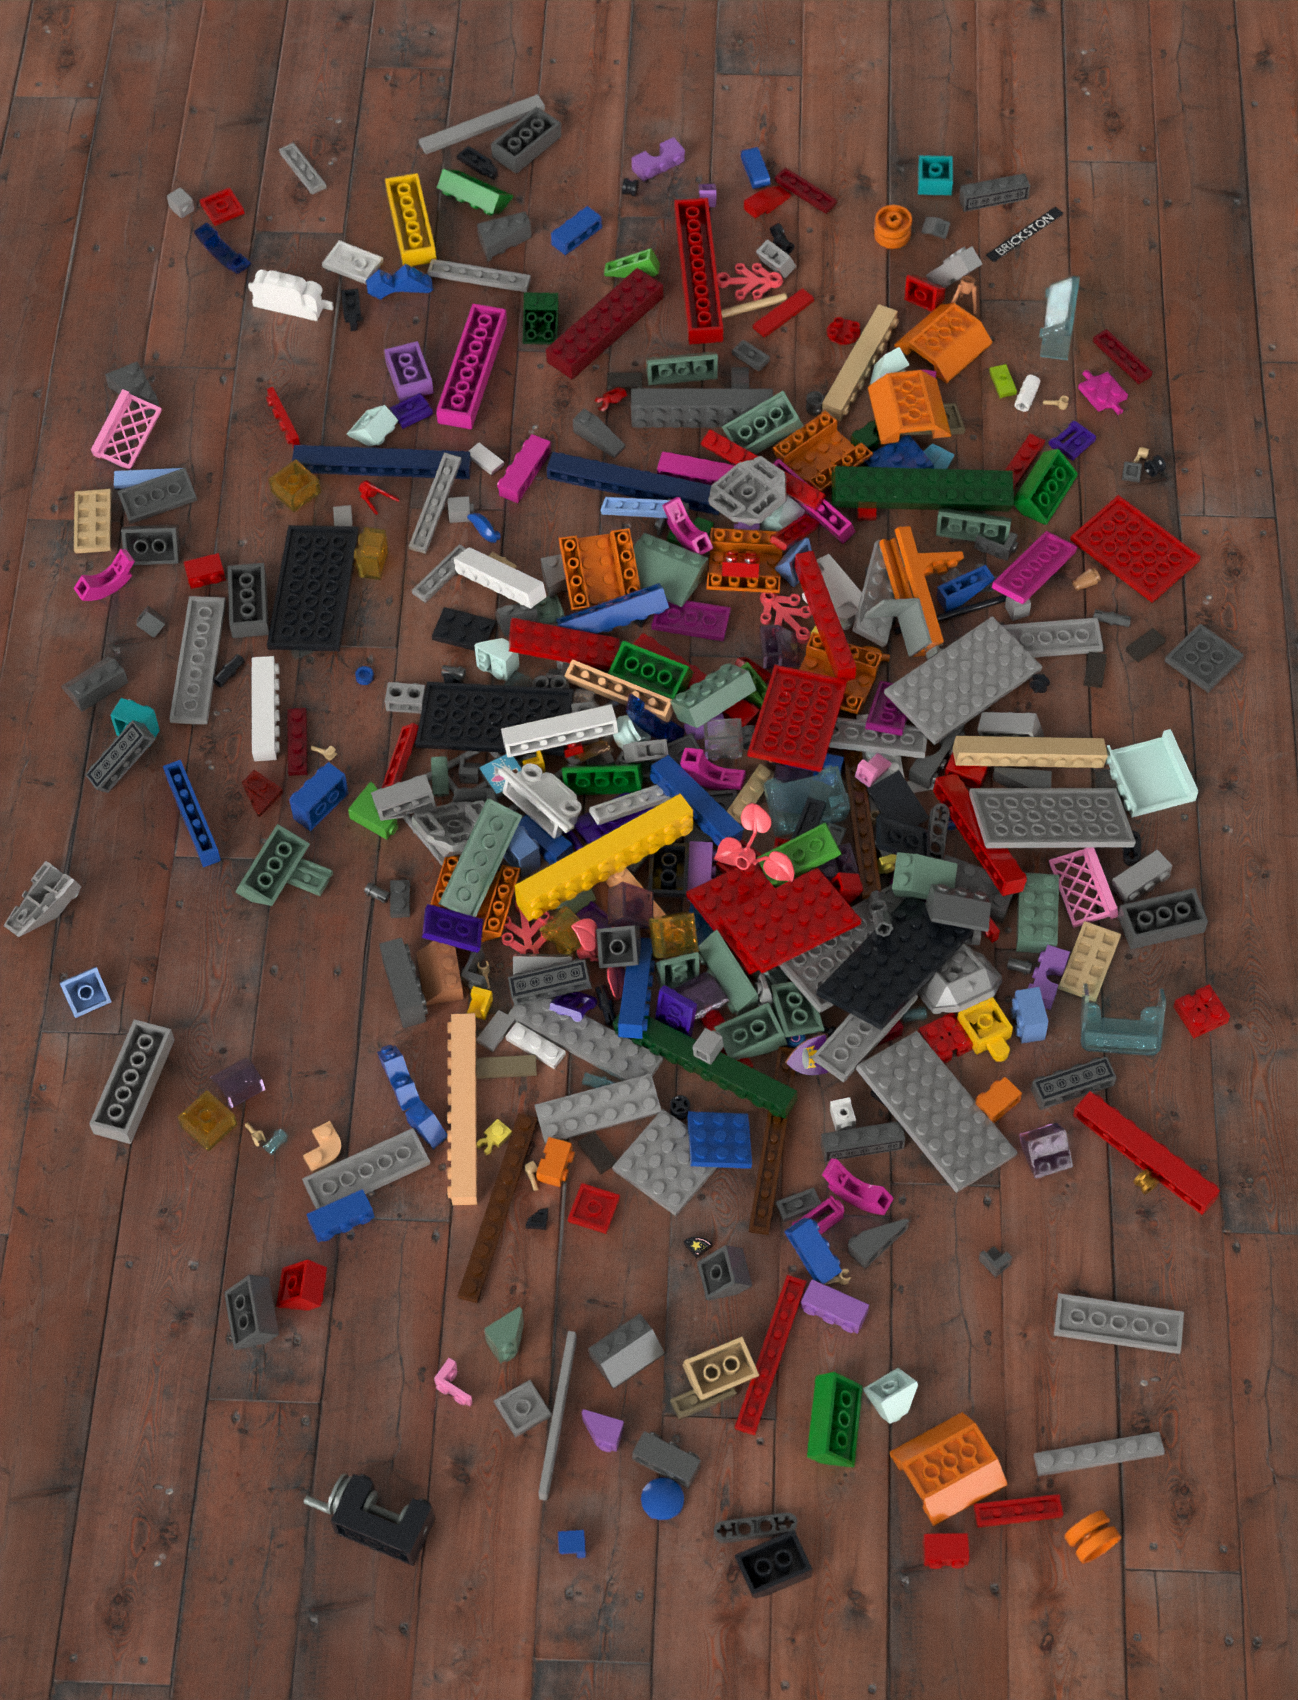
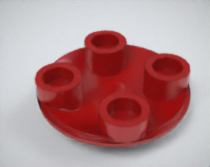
[826,317,861,345]

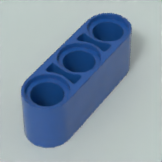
[741,147,770,189]

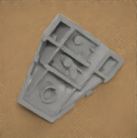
[4,861,82,937]

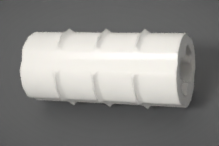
[1015,375,1040,412]

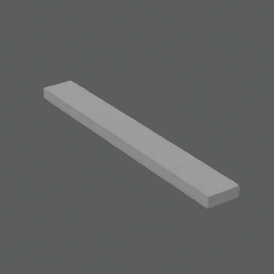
[419,94,545,154]
[538,1331,577,1501]

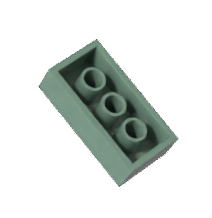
[670,663,756,728]
[1016,873,1059,953]

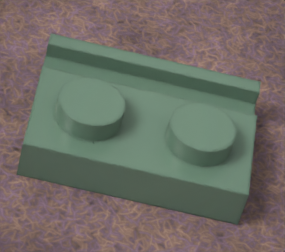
[535,594,564,624]
[286,858,333,896]

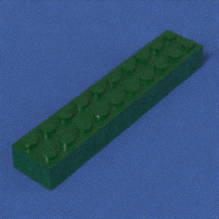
[831,466,1014,512]

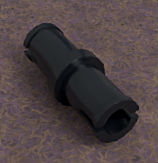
[213,654,245,687]
[595,985,616,1026]

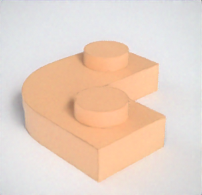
[303,1121,342,1174]

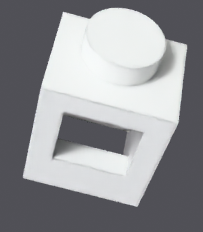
[830,1097,856,1131]

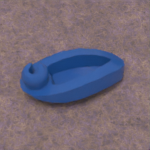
[467,513,501,543]

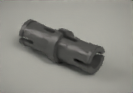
[1093,609,1131,628]

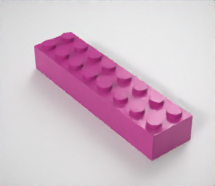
[436,304,507,430]

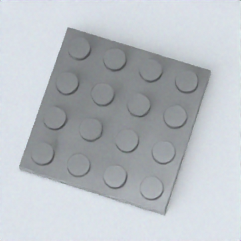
[612,1109,718,1216]

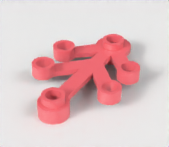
[717,263,783,301]
[760,592,811,644]
[502,900,552,954]

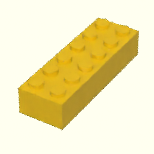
[385,173,436,266]

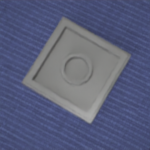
[494,1380,552,1438]

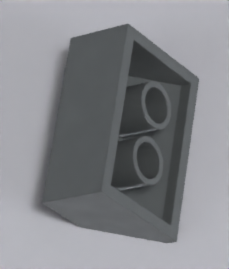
[121,524,180,565]
[61,657,128,712]
[925,884,991,932]
[224,1275,279,1350]
[588,1313,665,1390]

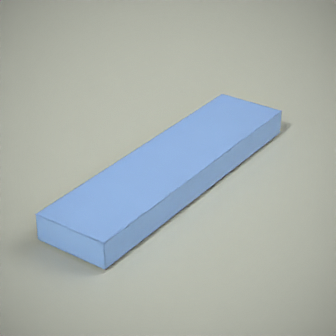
[114,468,182,489]
[600,497,670,518]

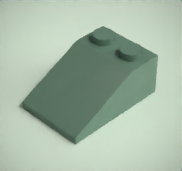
[892,853,958,899]
[655,952,699,989]
[770,982,824,1038]
[714,1002,787,1060]

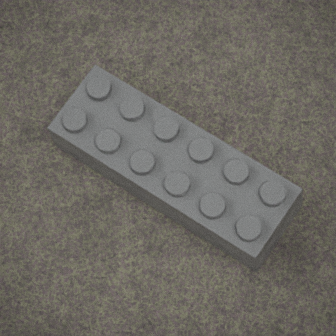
[89,1019,175,1144]

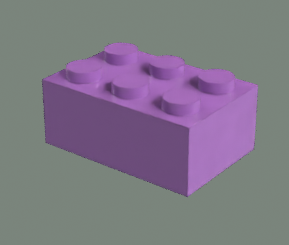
[384,341,433,402]

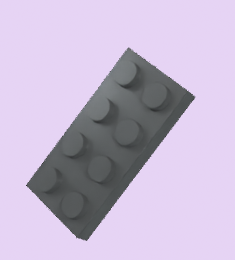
[118,468,197,524]

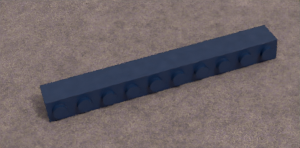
[292,445,472,479]
[547,452,720,516]

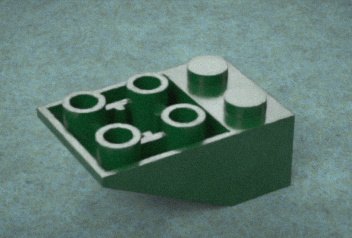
[523,292,559,345]

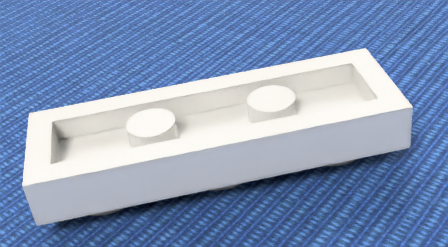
[505,1022,566,1069]

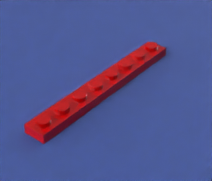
[700,429,826,511]
[735,1275,807,1436]

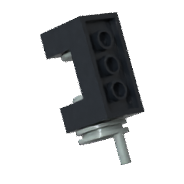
[304,1473,435,1566]

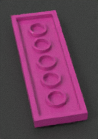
[991,531,1077,604]

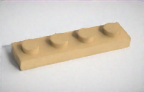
[727,764,776,825]

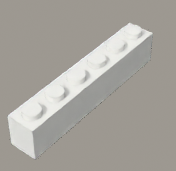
[454,547,546,608]
[252,656,280,761]
[501,704,618,758]

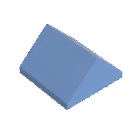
[774,538,812,587]
[60,967,112,1018]

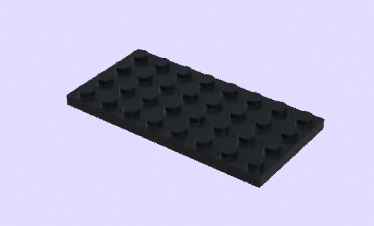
[267,525,360,651]
[415,682,574,756]
[816,897,974,1030]

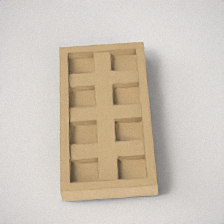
[74,489,112,554]
[1058,921,1121,1002]

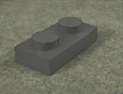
[732,340,770,371]
[390,880,410,918]
[776,1187,821,1222]

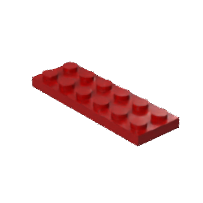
[509,618,619,671]

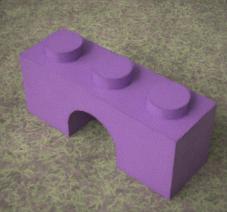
[632,137,685,182]
[1028,945,1070,1010]

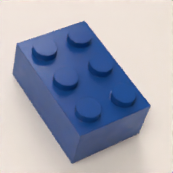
[289,762,349,831]

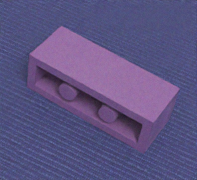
[687,841,716,901]
[801,1280,869,1334]

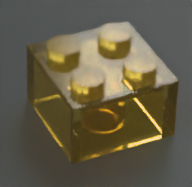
[268,459,321,512]
[354,527,389,580]
[538,905,582,954]
[649,912,699,958]
[177,1090,238,1152]

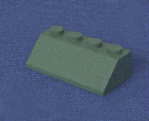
[646,352,718,386]
[722,391,804,455]
[936,508,1012,545]
[235,824,310,906]
[697,930,758,1017]

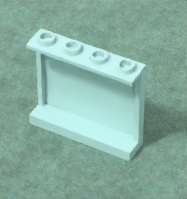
[1105,729,1198,818]

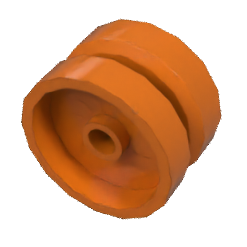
[874,205,912,249]
[1064,1510,1122,1564]

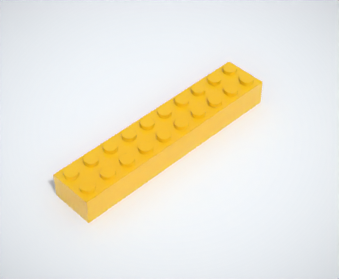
[514,793,693,921]

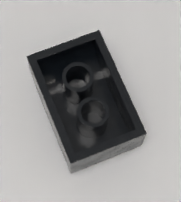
[648,843,689,898]
[734,1530,813,1598]

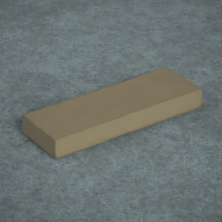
[476,1055,537,1079]
[670,1387,737,1420]

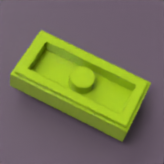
[989,364,1017,398]

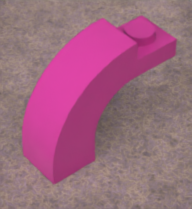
[662,497,713,555]
[74,549,135,601]
[680,748,746,791]
[822,1159,894,1215]

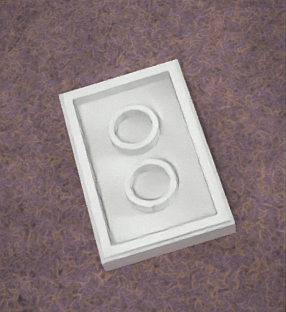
[322,240,384,284]

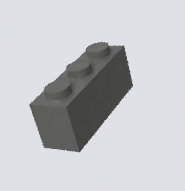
[632,1431,701,1489]

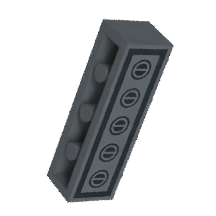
[959,173,1030,212]
[85,720,156,793]
[508,959,592,1006]
[1031,1057,1117,1110]
[820,1121,905,1162]

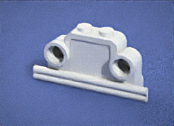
[248,270,334,321]
[802,554,862,630]
[498,764,582,839]

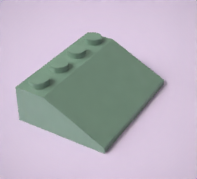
[633,533,708,607]

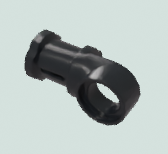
[770,223,795,255]

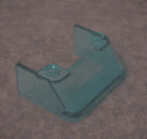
[1039,276,1080,360]
[1080,983,1166,1056]

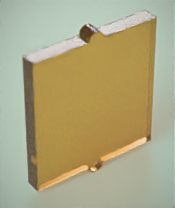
[574,740,611,761]

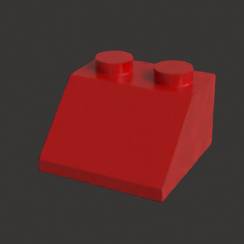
[904,275,945,312]
[276,1259,327,1310]

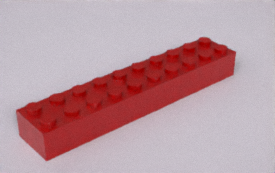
[674,198,723,345]

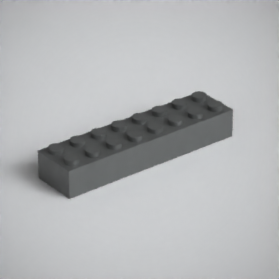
[631,388,773,428]

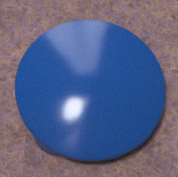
[641,1478,684,1520]

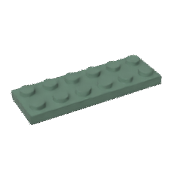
[439,799,522,917]

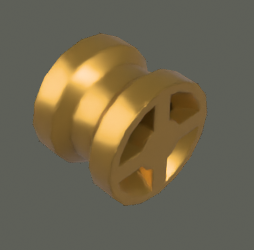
[1133,1169,1159,1195]

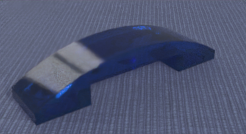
[194,222,251,274]
[626,694,685,743]

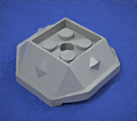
[708,456,786,526]
[412,800,485,858]
[917,943,1003,1014]

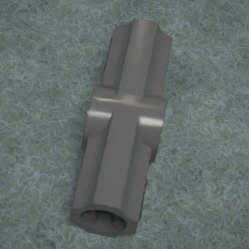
[868,890,893,937]

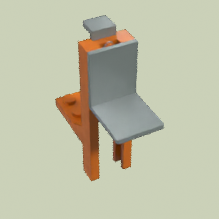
[864,526,964,660]

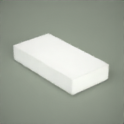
[468,443,504,476]

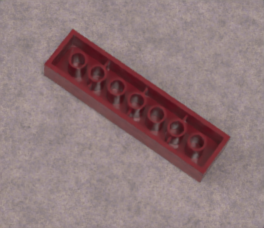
[546,268,663,380]

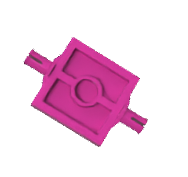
[1078,369,1128,415]

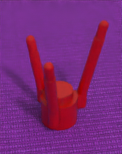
[359,480,400,515]

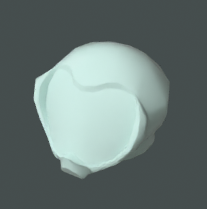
[613,714,653,750]

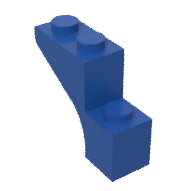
[366,264,433,300]
[377,1045,420,1111]

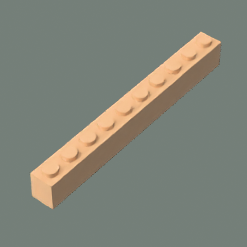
[447,1013,477,1206]

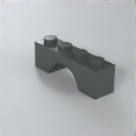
[908,724,966,789]

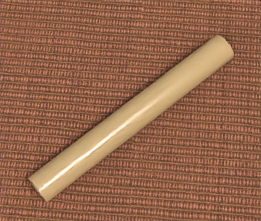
[721,293,787,318]

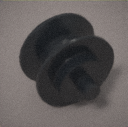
[1029,674,1050,693]

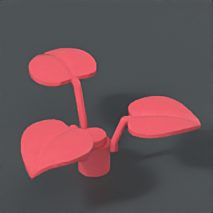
[714,803,794,883]
[571,914,631,1001]

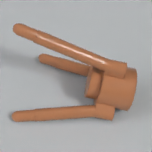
[951,276,977,314]

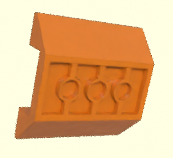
[894,303,992,384]
[868,370,951,444]
[772,410,873,492]
[558,528,641,611]
[706,528,782,593]
[799,632,883,714]
[430,855,521,942]
[889,1412,1008,1526]

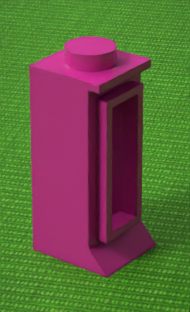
[792,1195,844,1235]

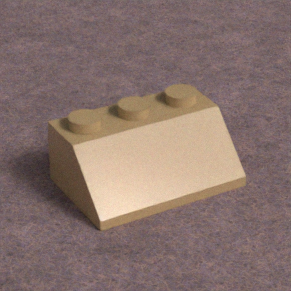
[683,1337,759,1401]

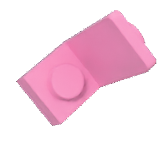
[855,753,892,787]
[434,1358,473,1406]

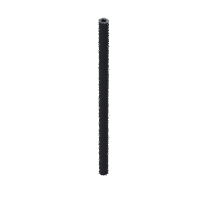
[894,595,1006,635]

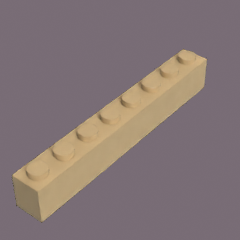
[822,304,899,421]
[953,736,1108,768]

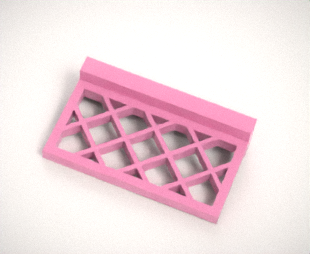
[91,389,162,470]
[1049,847,1118,928]

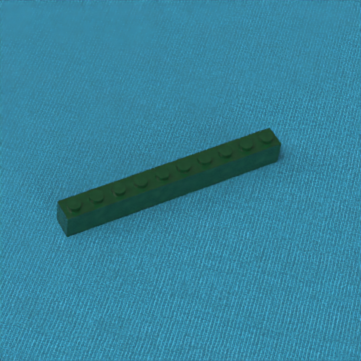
[613,1013,798,1119]

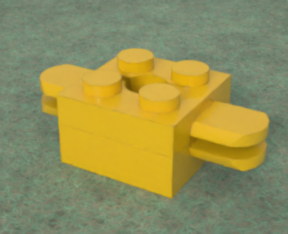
[957,997,1013,1062]

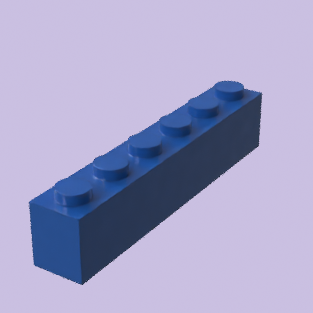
[556,583,669,634]
[649,755,744,846]
[163,760,221,867]
[618,938,657,1039]

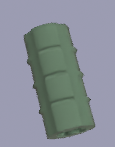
[431,756,449,797]

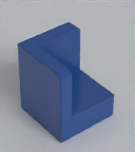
[558,1530,586,1558]

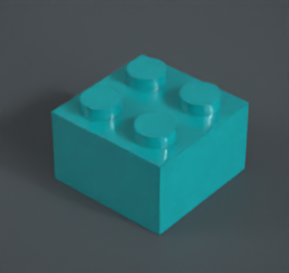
[918,155,953,195]
[110,698,160,747]

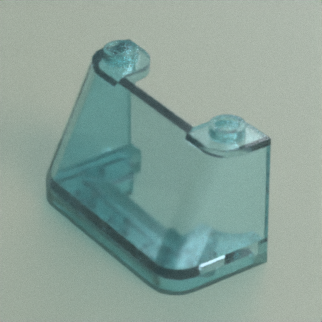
[763,765,850,836]

